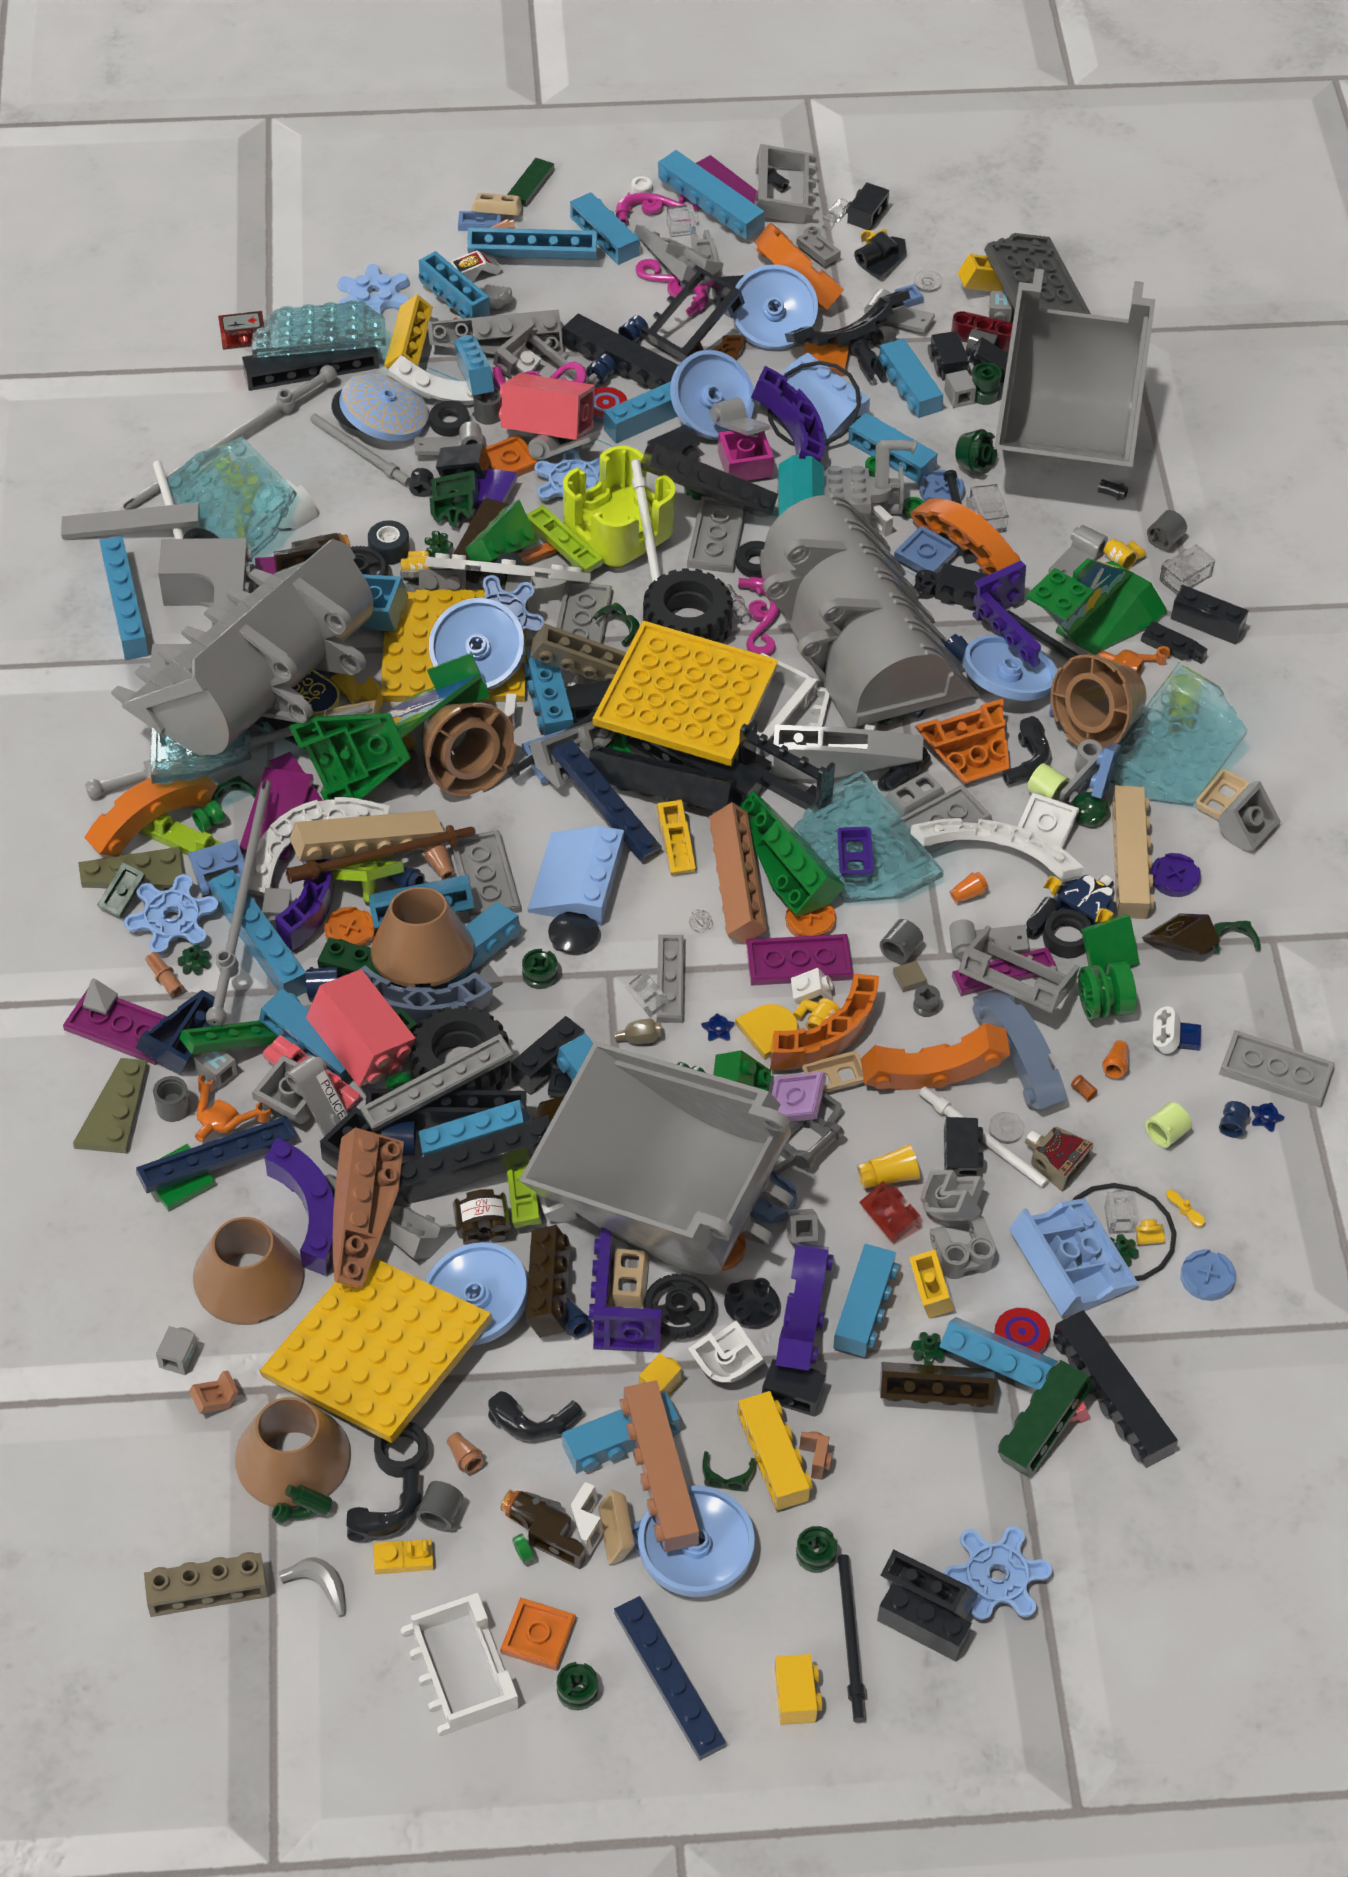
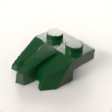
[429,470,479,529]

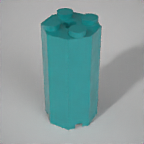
[777,455,824,517]

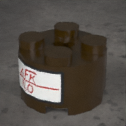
[453,1189,511,1245]

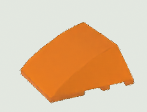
[915,698,1010,784]

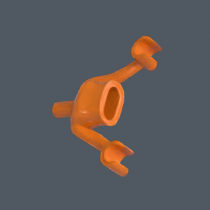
[1098,646,1170,674]
[195,1075,271,1142]

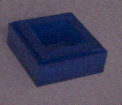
[1177,1022,1201,1051]

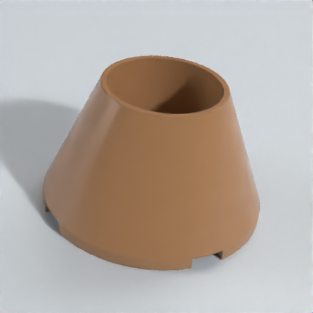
[1051,654,1146,750]
[422,703,516,797]
[371,887,474,987]
[193,1217,303,1325]
[235,1397,349,1507]

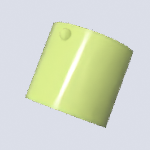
[1027,763,1070,801]
[1145,1102,1192,1148]

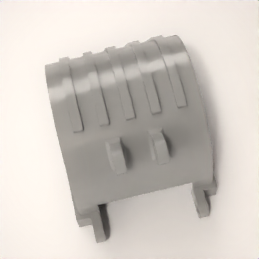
[994,268,1156,467]
[519,1041,793,1275]

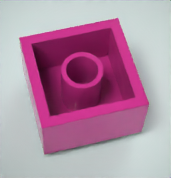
[718,430,774,481]

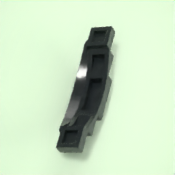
[785,290,911,347]

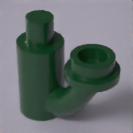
[272,1485,332,1525]

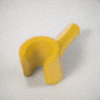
[861,229,887,245]

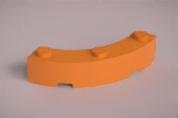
[754,222,844,310]
[910,498,1020,575]
[84,769,218,857]
[770,974,879,1070]
[861,1023,1011,1090]

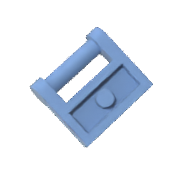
[188,839,244,896]

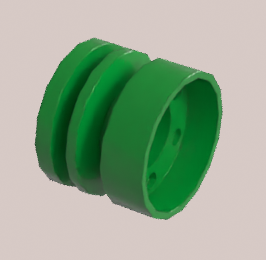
[1078,960,1137,1021]

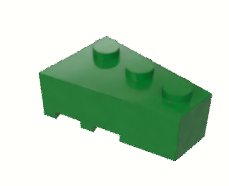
[465,500,539,562]

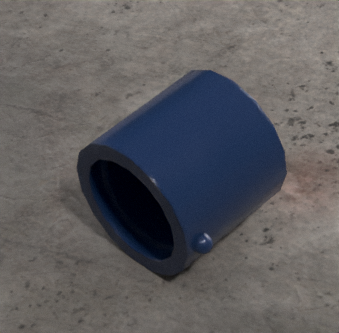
[306,966,341,1002]
[382,1121,416,1156]

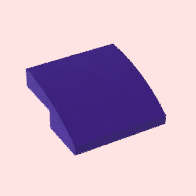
[475,469,517,510]

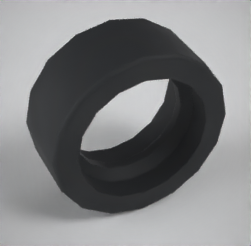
[1043,909,1092,958]
[374,1422,428,1478]

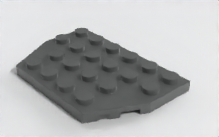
[984,233,1091,314]

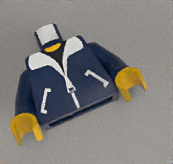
[1043,875,1117,925]

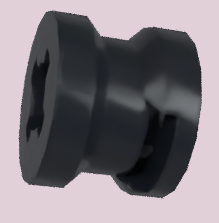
[409,468,434,497]
[914,570,938,599]

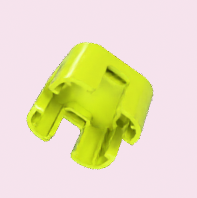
[563,446,675,568]

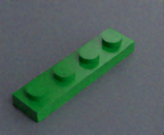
[179,1020,279,1054]

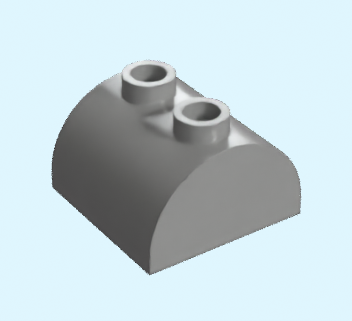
[1219,781,1280,851]
[252,1055,313,1124]

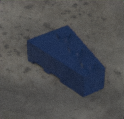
[135,990,215,1075]

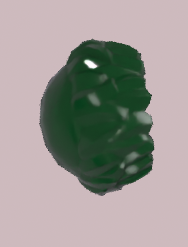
[1073,792,1110,828]

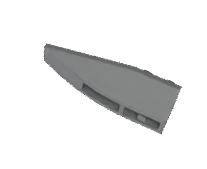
[427,309,563,356]
[774,725,924,781]

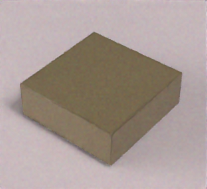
[893,960,927,992]

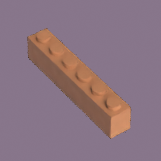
[709,802,767,945]
[619,1380,699,1552]

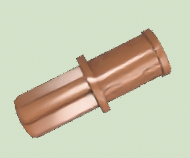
[145,952,184,998]

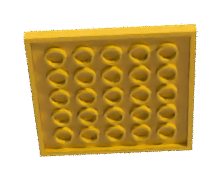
[381,590,527,702]
[592,621,778,766]
[259,1257,493,1443]

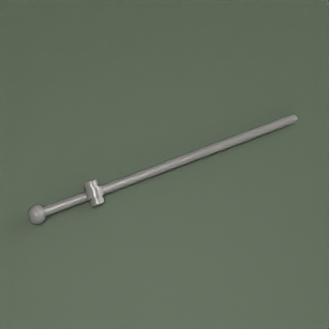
[123,365,337,510]
[85,704,371,799]
[206,780,271,1026]

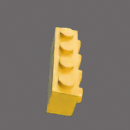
[384,294,433,369]
[737,1391,813,1511]

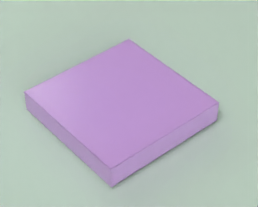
[772,1071,826,1122]

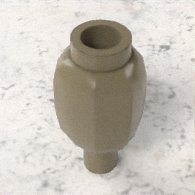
[614,1018,663,1045]

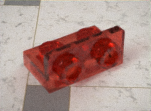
[859,1181,923,1243]

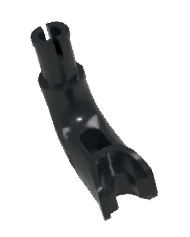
[1002,716,1051,786]
[488,1391,583,1442]
[346,1469,422,1543]

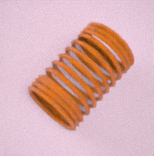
[1071,1075,1098,1101]

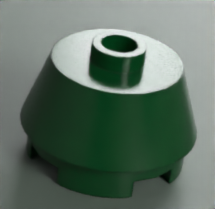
[955,429,997,474]

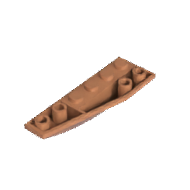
[333,1128,404,1288]

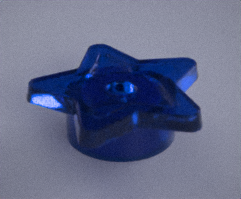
[701,1013,735,1042]
[1251,1102,1285,1132]

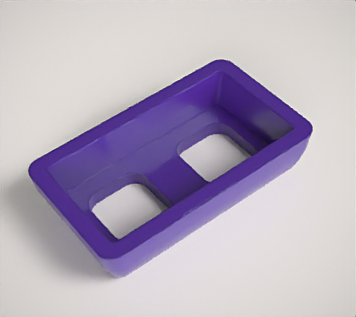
[837,827,874,878]

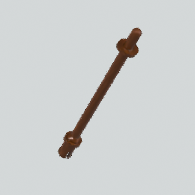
[285,825,476,884]

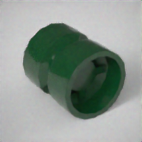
[972,362,1002,405]

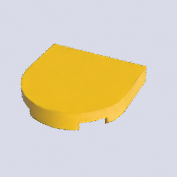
[735,1004,797,1060]

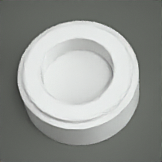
[631,176,652,193]

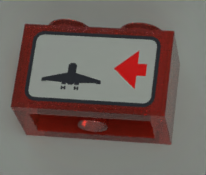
[218,311,267,350]

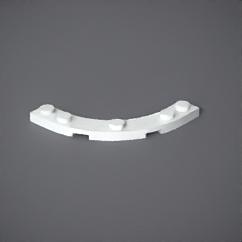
[387,346,541,405]
[425,553,591,583]
[248,797,390,897]
[910,818,1084,880]

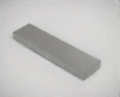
[656,934,684,1023]

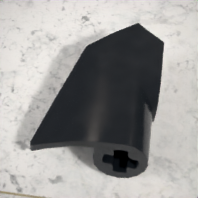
[854,231,906,278]

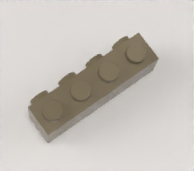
[530,624,626,682]
[144,1552,268,1617]

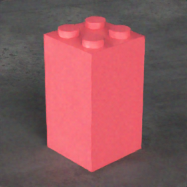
[499,373,595,440]
[306,969,416,1087]

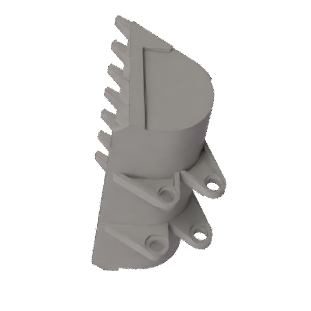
[759,494,980,728]
[111,539,373,756]

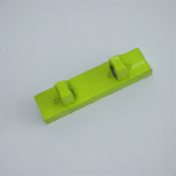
[527,505,603,573]
[138,814,222,856]
[507,1164,541,1228]

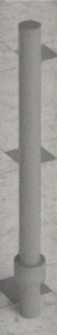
[310,413,411,486]

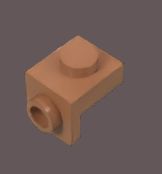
[189,1370,238,1414]
[799,1431,833,1480]

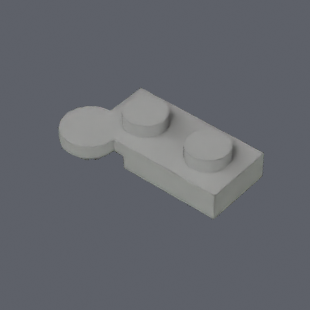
[796,226,841,267]

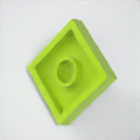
[332,860,404,902]

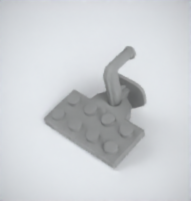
[824,440,917,514]

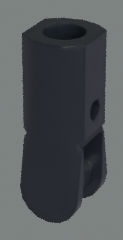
[1026,897,1059,939]

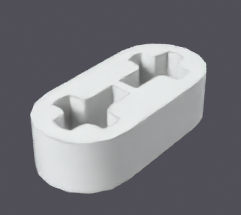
[1153,1006,1180,1054]

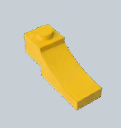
[656,800,696,875]

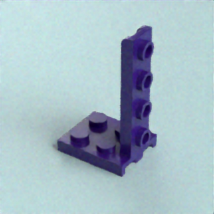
[973,561,1041,668]
[589,1227,661,1352]

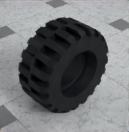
[643,568,733,644]
[409,1006,510,1090]

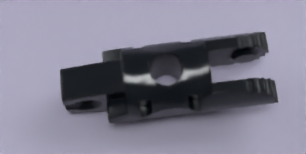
[877,747,931,790]

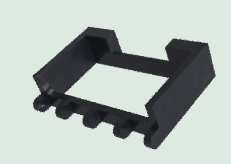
[641,265,745,362]
[738,719,835,817]

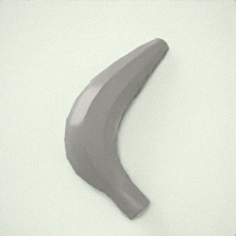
[279,1557,345,1617]

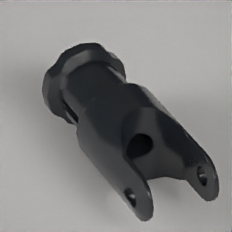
[850,338,886,382]

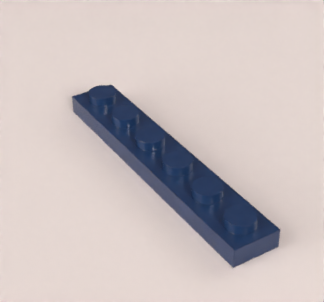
[551,739,662,861]
[136,1116,297,1194]
[614,1596,726,1761]

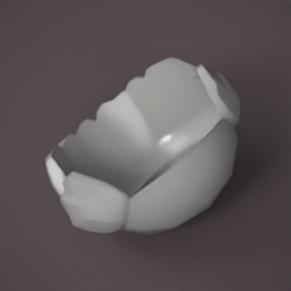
[480,284,512,309]

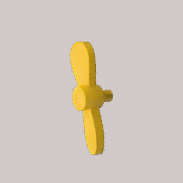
[1166,1189,1205,1228]

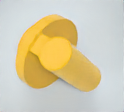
[1136,1219,1165,1245]

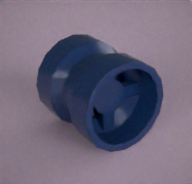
[618,315,649,343]
[586,354,617,385]
[1219,1101,1251,1138]

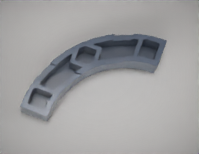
[359,965,493,1025]
[972,989,1068,1110]

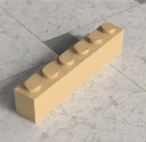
[1112,785,1154,919]
[290,810,444,861]

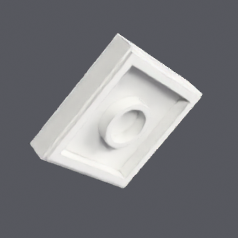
[1017,793,1079,848]

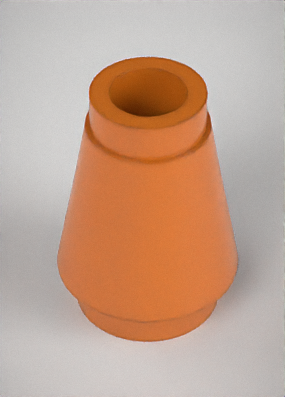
[949,872,989,904]
[1102,1040,1129,1078]

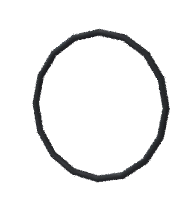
[768,361,861,446]
[1073,1183,1177,1281]

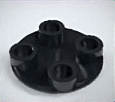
[548,912,599,953]
[724,1278,779,1326]

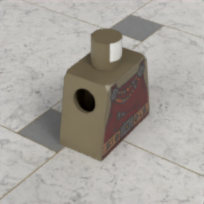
[1025,1127,1094,1191]

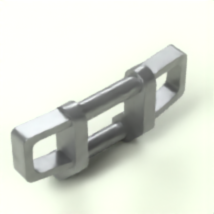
[771,1091,844,1176]

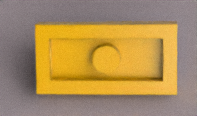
[373,1539,433,1575]

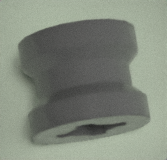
[913,985,940,1017]

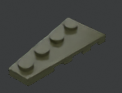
[78,847,183,891]
[73,1058,148,1154]

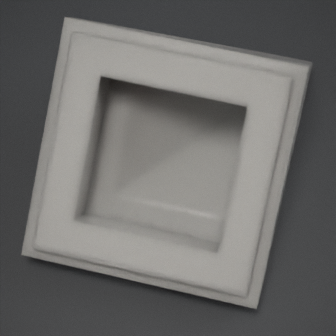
[467,964,502,988]
[83,978,118,1015]

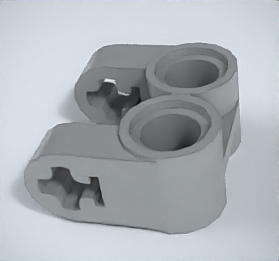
[930,1217,996,1279]

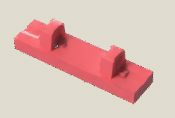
[263,1035,361,1113]

